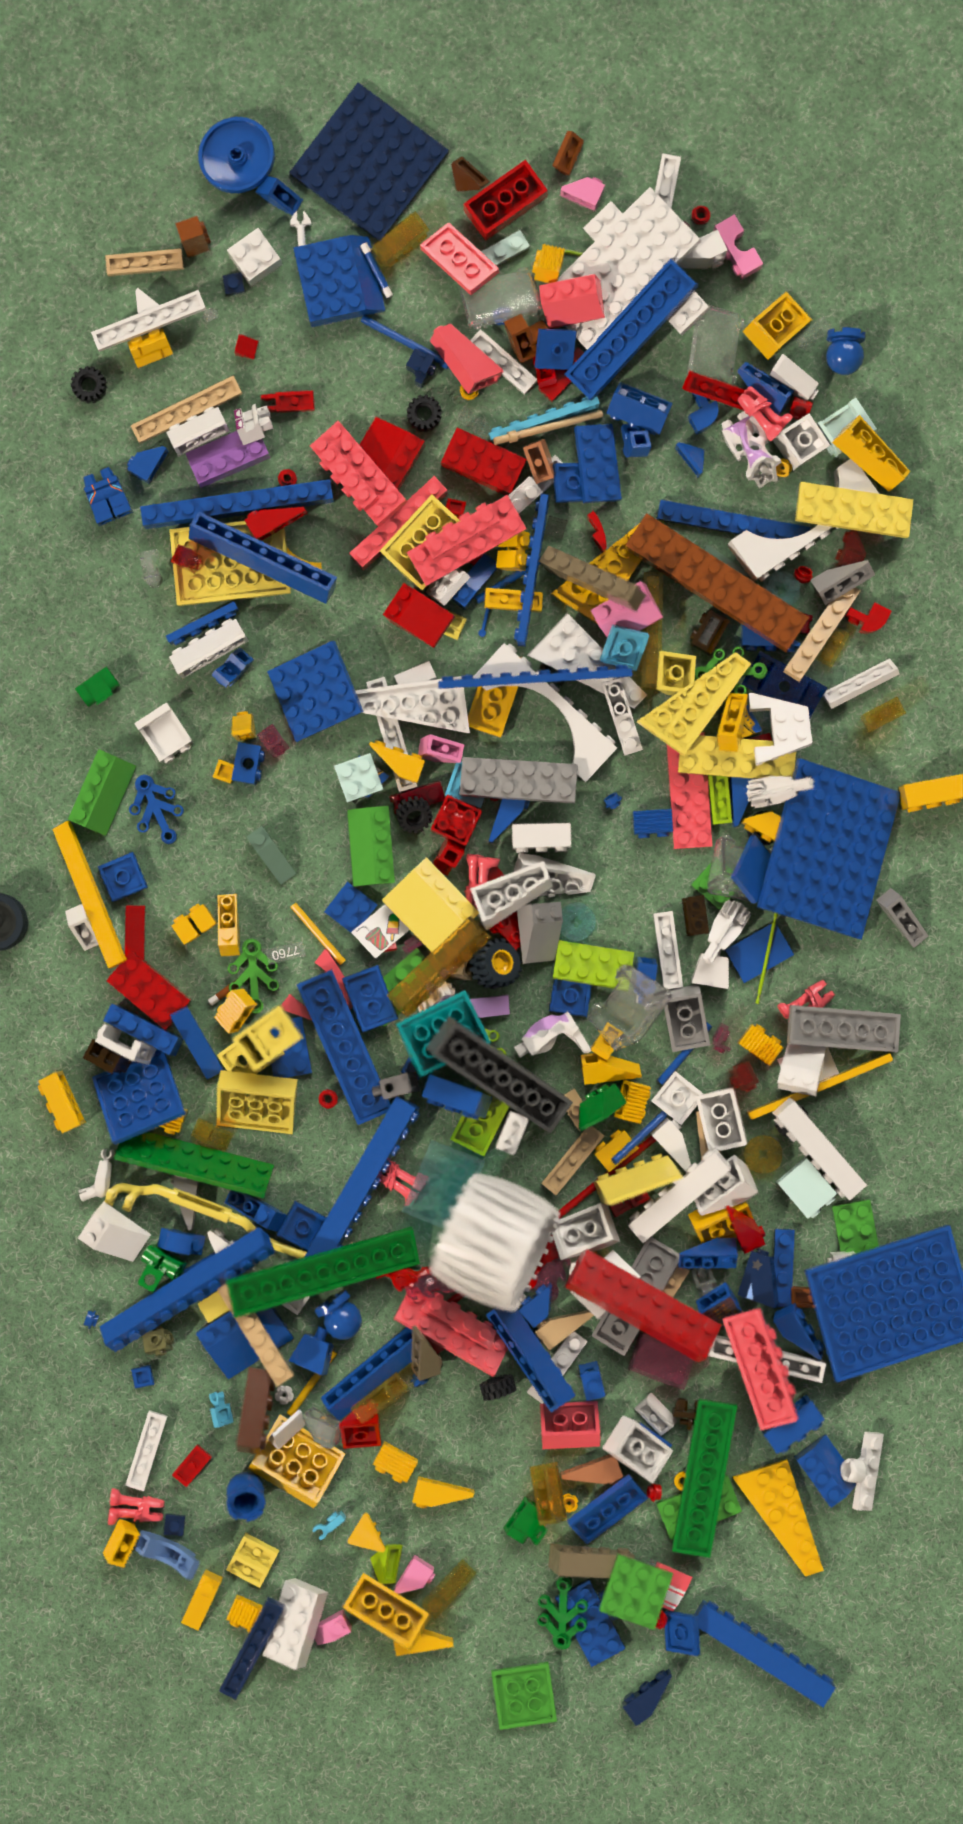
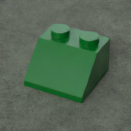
[579,1083,627,1131]

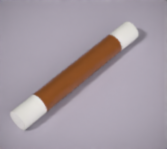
[208,978,249,1006]

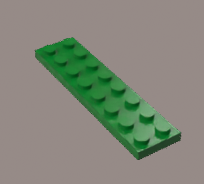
[114,1132,274,1198]
[672,1398,737,1558]

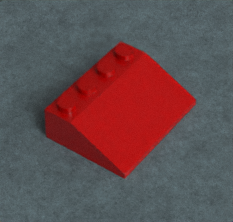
[339,417,425,491]

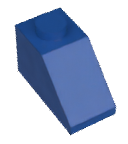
[256,176,303,216]
[127,446,169,484]

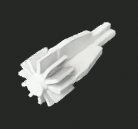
[746,776,814,808]
[702,900,751,964]

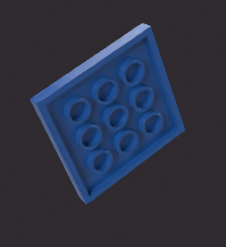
[267,641,364,742]
[92,1049,186,1145]

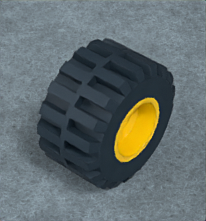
[469,938,522,989]

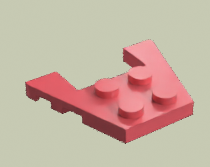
[281,949,353,1020]

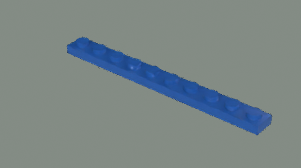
[438,665,633,689]

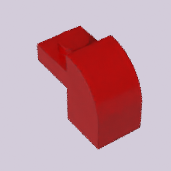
[845,602,892,634]
[432,838,465,876]

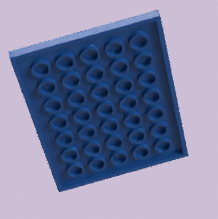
[757,758,900,940]
[804,1225,963,1382]

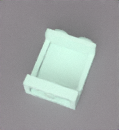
[817,398,877,458]
[776,1157,837,1219]

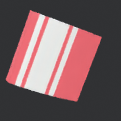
[655,1562,692,1612]

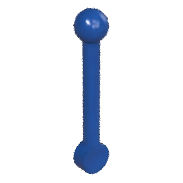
[479,608,490,637]

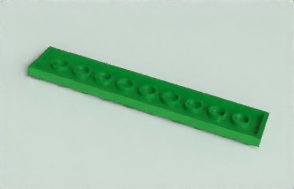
[225,1227,420,1318]

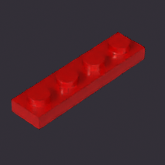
[682,370,746,410]

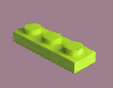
[708,775,732,825]

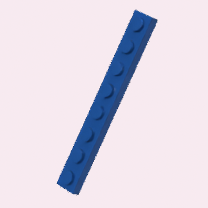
[514,494,549,647]
[657,500,811,539]

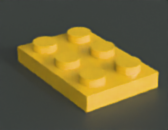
[468,686,519,738]

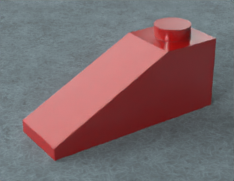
[244,507,308,541]
[725,1205,766,1254]

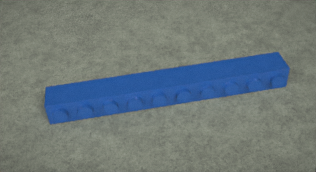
[140,479,334,529]
[305,1096,420,1257]
[100,1227,275,1352]

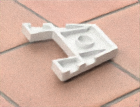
[748,693,812,766]

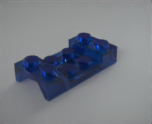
[741,651,827,719]

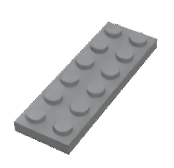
[459,757,578,803]
[787,1005,901,1052]
[591,1237,679,1356]

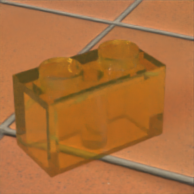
[860,697,906,733]

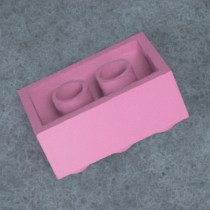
[591,581,664,638]

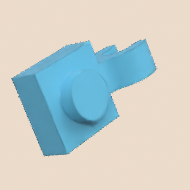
[209,1392,234,1428]
[312,1511,346,1540]

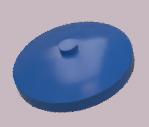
[198,117,275,193]

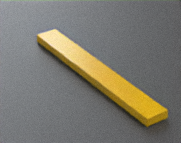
[52,821,127,969]
[747,1053,893,1120]

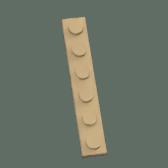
[131,375,242,444]
[783,587,861,682]
[217,1284,294,1386]

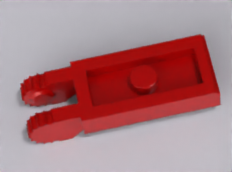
[261,390,315,413]

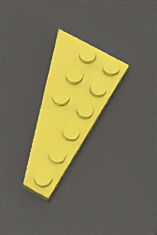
[637,652,751,756]

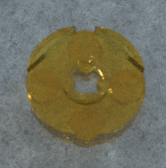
[743,1135,782,1174]

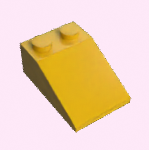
[742,292,812,360]

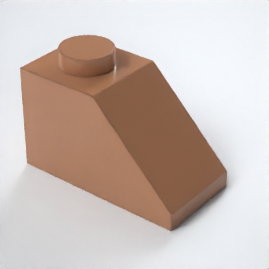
[523,439,554,484]

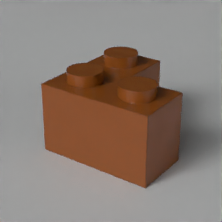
[504,314,548,363]

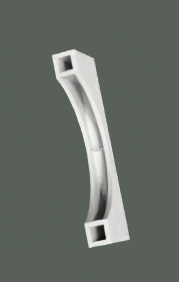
[727,459,879,582]
[473,643,617,782]

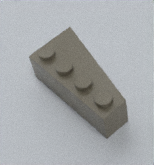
[548,1543,635,1578]

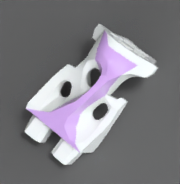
[721,411,782,489]
[514,1012,591,1057]

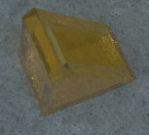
[191,1118,234,1151]

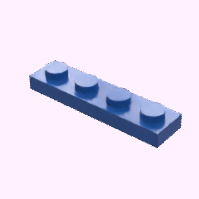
[166,602,239,646]
[774,1229,795,1307]

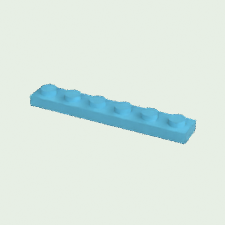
[488,396,600,443]

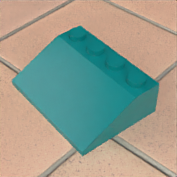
[396,990,491,1078]

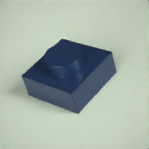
[223,272,245,296]
[164,1514,186,1536]

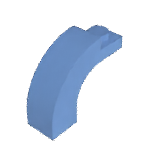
[133,1530,200,1580]

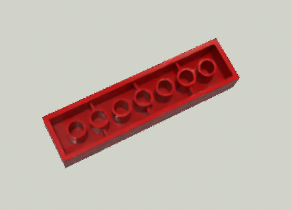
[565,1249,721,1363]

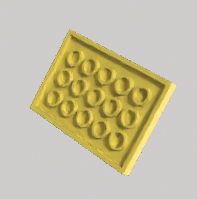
[169,521,291,606]

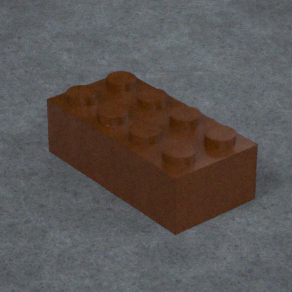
[236,1367,276,1455]

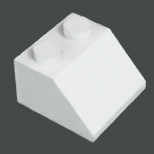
[773,414,830,471]

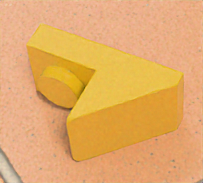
[591,1023,623,1061]

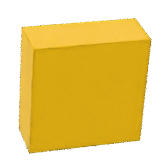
[213,759,234,784]

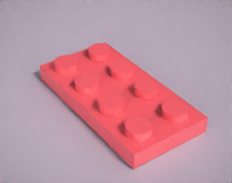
[420,222,499,295]

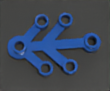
[129,775,184,844]

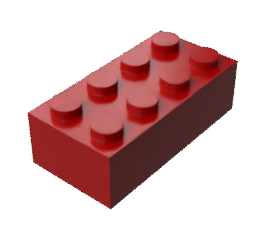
[463,159,548,241]
[441,427,527,496]
[106,951,192,1030]

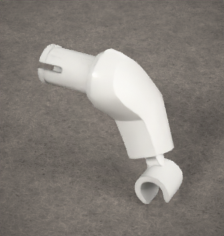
[79,1149,115,1202]

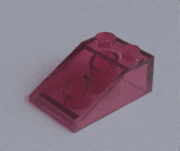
[628,1332,694,1390]

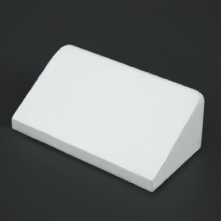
[394,661,437,685]
[634,1393,677,1436]
[269,1410,305,1449]

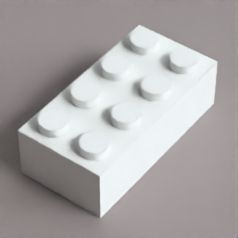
[263,1578,328,1670]

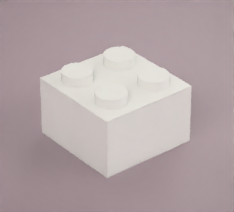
[227,228,282,287]

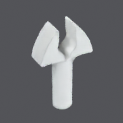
[290,211,311,246]

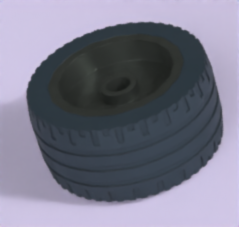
[0,893,28,951]

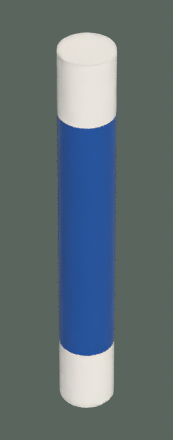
[360,242,393,298]

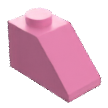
[560,177,605,211]
[418,734,464,763]
[394,1555,435,1594]
[314,1609,352,1645]

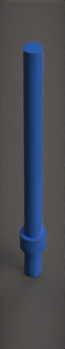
[360,315,450,370]

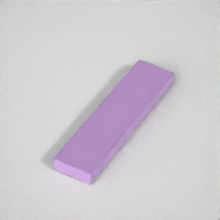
[433,995,510,1018]

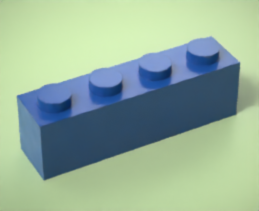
[103,1004,184,1056]

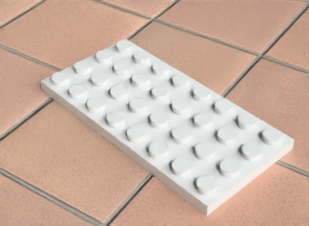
[539,187,701,350]

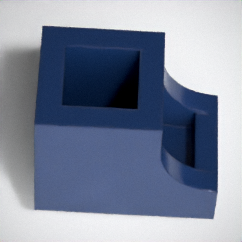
[406,349,437,388]

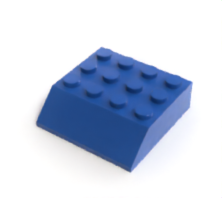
[293,235,385,328]

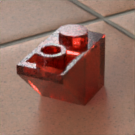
[834,530,866,567]
[171,544,203,574]

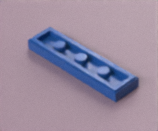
[170,1006,224,1079]

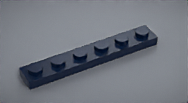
[219,1596,285,1700]

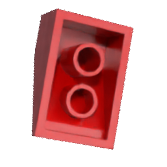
[383,583,455,648]

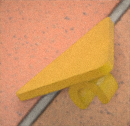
[348,1513,386,1552]

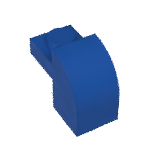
[688,393,718,435]
[621,424,651,458]
[212,648,254,688]
[157,1228,206,1255]

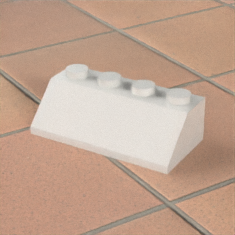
[169,619,249,679]

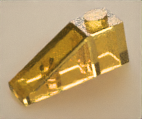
[351,1372,410,1424]
[422,1559,476,1619]

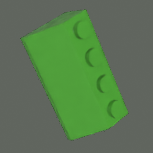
[68,749,137,836]
[347,806,395,886]

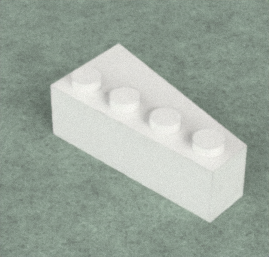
[471,861,553,930]

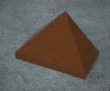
[451,157,490,191]

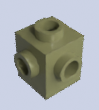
[142,1327,174,1356]

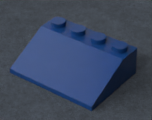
[196,1307,293,1380]

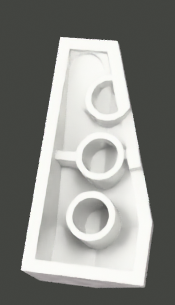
[514,853,596,899]

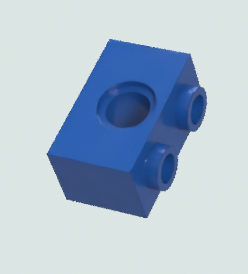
[231,742,265,785]

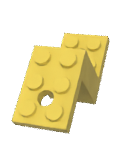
[217,1005,303,1074]

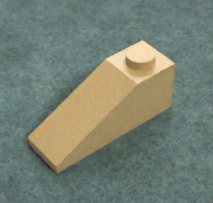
[535,1310,594,1351]

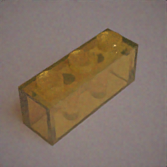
[370,211,430,267]
[529,1462,567,1526]

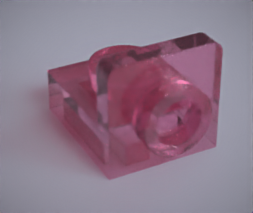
[257,724,289,758]
[402,937,424,955]
[711,1023,731,1054]

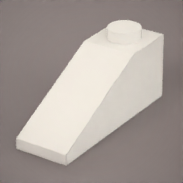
[650,1118,691,1173]

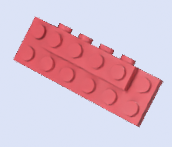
[310,421,408,527]
[407,495,527,586]
[393,1286,508,1377]
[723,1308,799,1430]

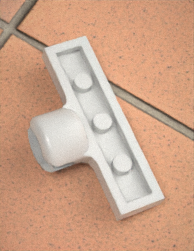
[840,1432,884,1511]

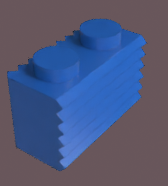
[632,809,673,838]

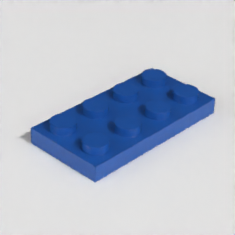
[574,424,622,503]
[567,1474,648,1544]
[555,1579,626,1667]

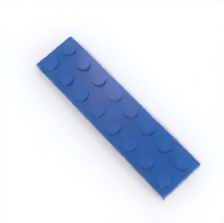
[565,259,699,401]
[297,969,391,1125]

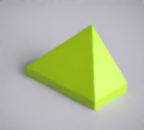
[370,1544,403,1584]

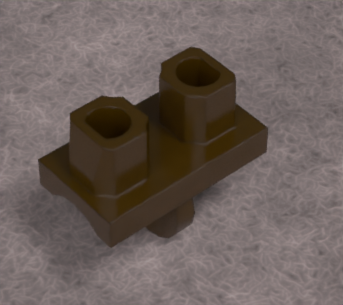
[672,1398,698,1431]

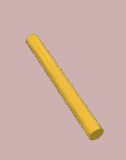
[290,903,346,965]
[287,1350,337,1416]

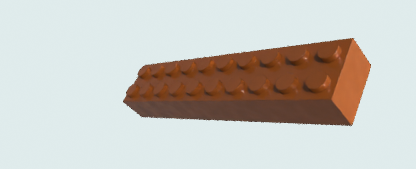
[625,513,809,652]

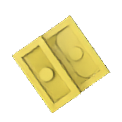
[226,1532,280,1588]

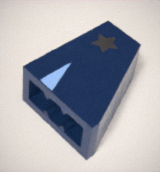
[737,1248,779,1308]

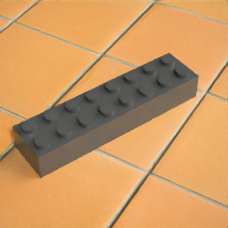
[426,1016,573,1134]

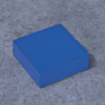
[131,1365,155,1389]

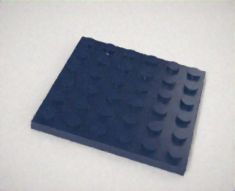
[289,82,449,243]

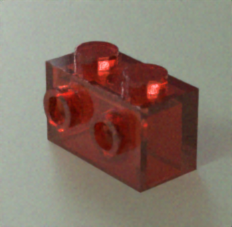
[728,1061,759,1092]

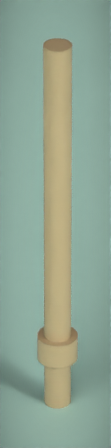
[493,410,603,445]

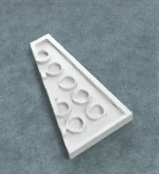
[527,614,647,709]
[355,676,470,733]

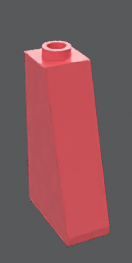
[430,324,503,394]

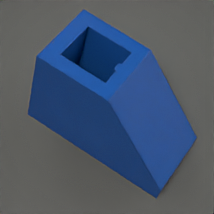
[519,1283,553,1328]

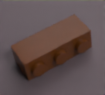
[175,216,211,258]

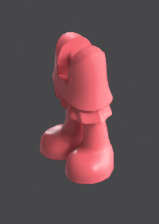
[737,386,793,442]
[464,854,500,910]
[777,980,835,1022]
[380,1161,429,1208]
[108,1488,165,1525]

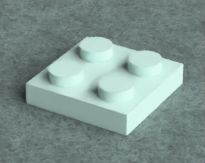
[334,753,383,803]

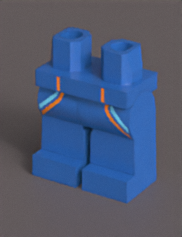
[83,467,133,526]

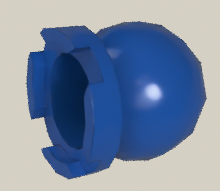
[826,327,866,375]
[314,1290,362,1340]
[226,1472,266,1522]

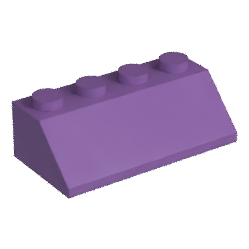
[185,431,270,488]

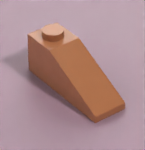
[560,1454,623,1485]

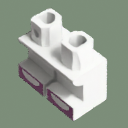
[234,404,273,445]

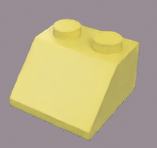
[657,651,696,696]

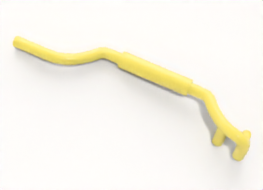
[104,1183,307,1259]

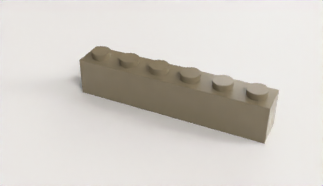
[539,545,646,612]

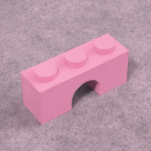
[713,214,763,280]

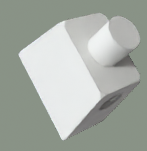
[691,949,729,989]

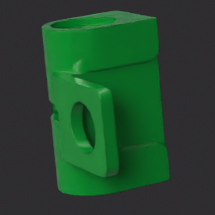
[75,666,120,707]
[138,1244,187,1292]
[503,1496,548,1546]

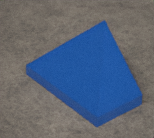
[675,442,704,478]

